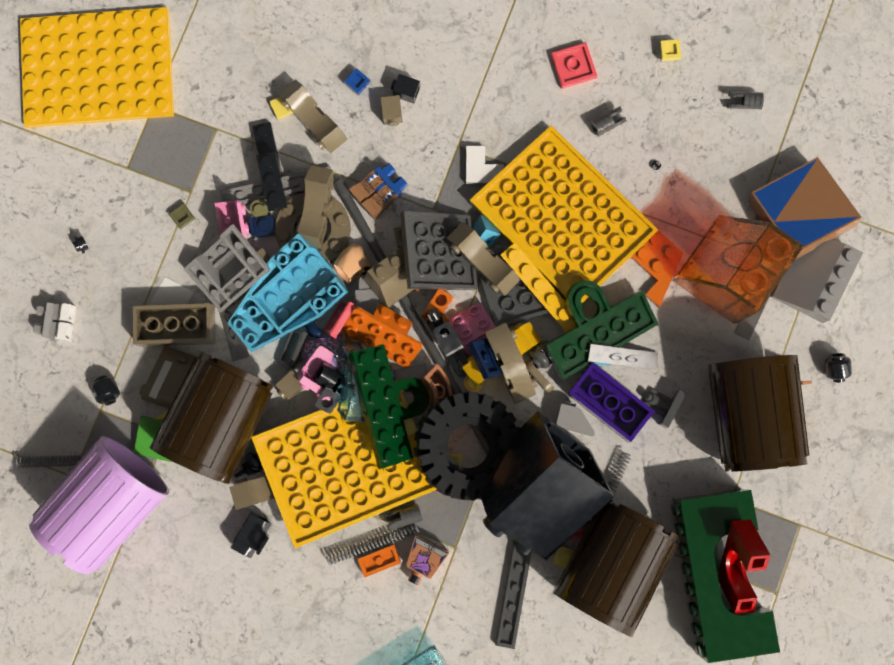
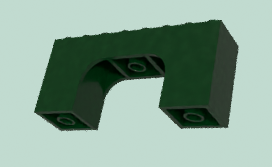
[671,489,780,663]

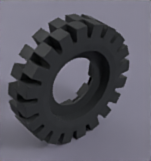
[414,392,520,501]

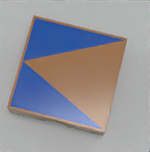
[748,157,862,262]

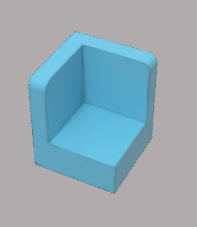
[472,215,501,248]

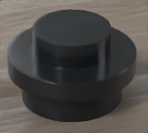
[72,236,89,254]

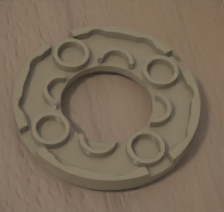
[275,192,351,263]

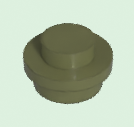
[250,199,269,218]

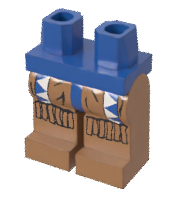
[349,163,407,220]

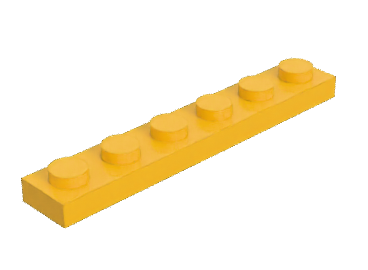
[500,242,576,332]

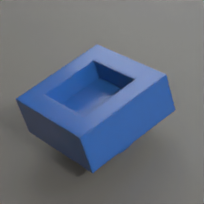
[344,68,371,96]

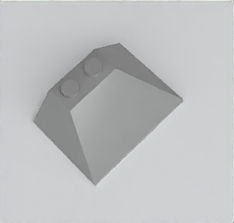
[184,224,271,313]

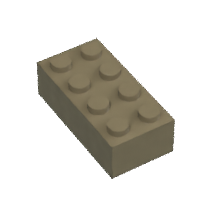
[133,303,215,347]

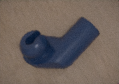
[305,319,322,338]

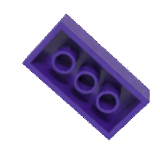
[567,363,655,443]

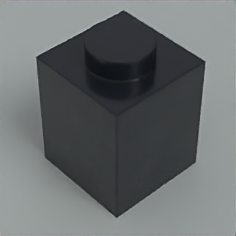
[391,74,421,104]

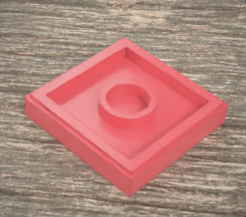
[550,42,598,89]
[322,300,356,338]

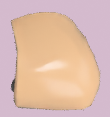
[333,244,373,285]

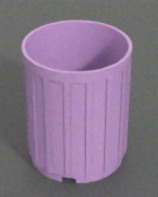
[29,436,169,574]

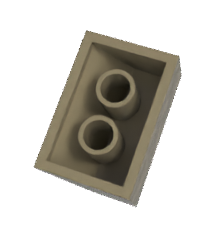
[363,247,414,308]

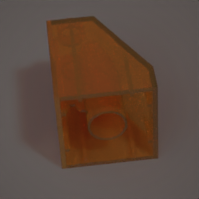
[672,215,804,324]

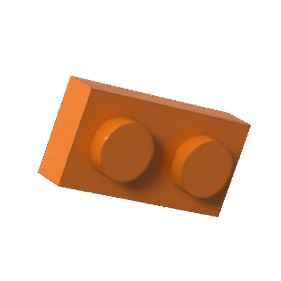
[358,544,401,578]

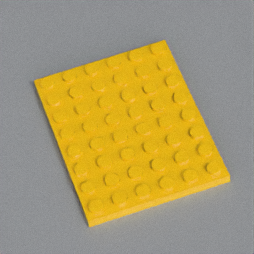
[20,7,174,128]
[470,125,658,303]
[251,380,437,549]

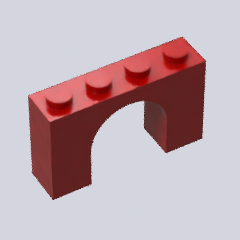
[717,519,770,614]

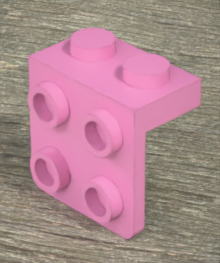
[214,200,249,238]
[448,303,496,358]
[297,345,350,402]

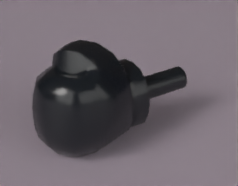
[234,452,263,479]

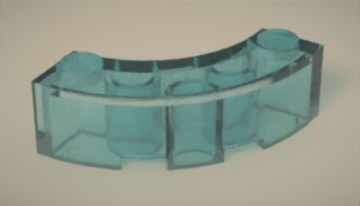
[334,340,366,422]

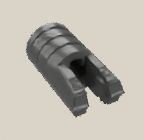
[727,91,764,110]
[590,106,627,137]
[385,504,423,530]

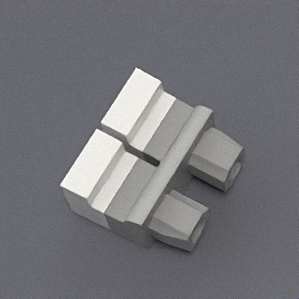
[33,302,76,342]

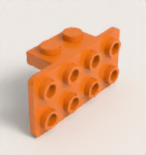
[342,303,423,368]

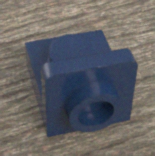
[247,215,275,239]

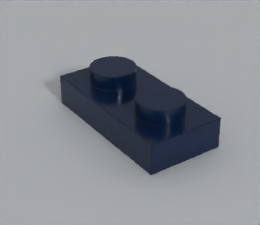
[468,338,503,380]

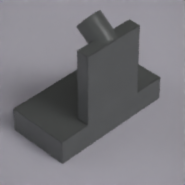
[643,388,687,428]

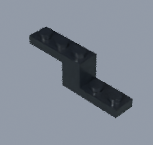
[252,122,288,212]

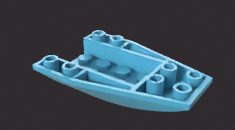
[228,233,348,352]

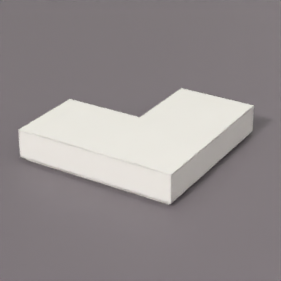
[466,146,504,184]

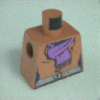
[406,535,449,585]

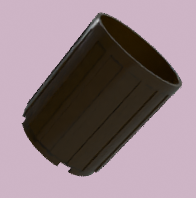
[149,351,274,484]
[708,355,810,472]
[552,499,679,637]

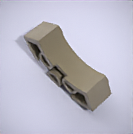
[279,79,347,154]
[295,165,334,249]
[447,222,521,296]
[485,323,537,404]
[229,476,275,510]

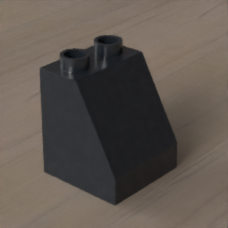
[481,411,614,560]

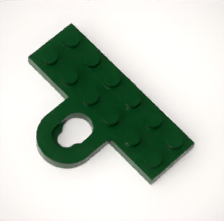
[544,281,659,380]
[348,344,429,469]

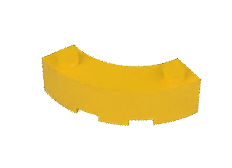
[462,322,543,386]

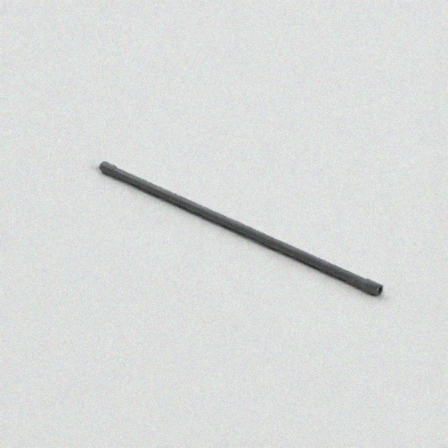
[334,179,489,455]

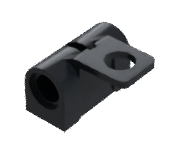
[313,360,357,414]
[230,511,272,558]

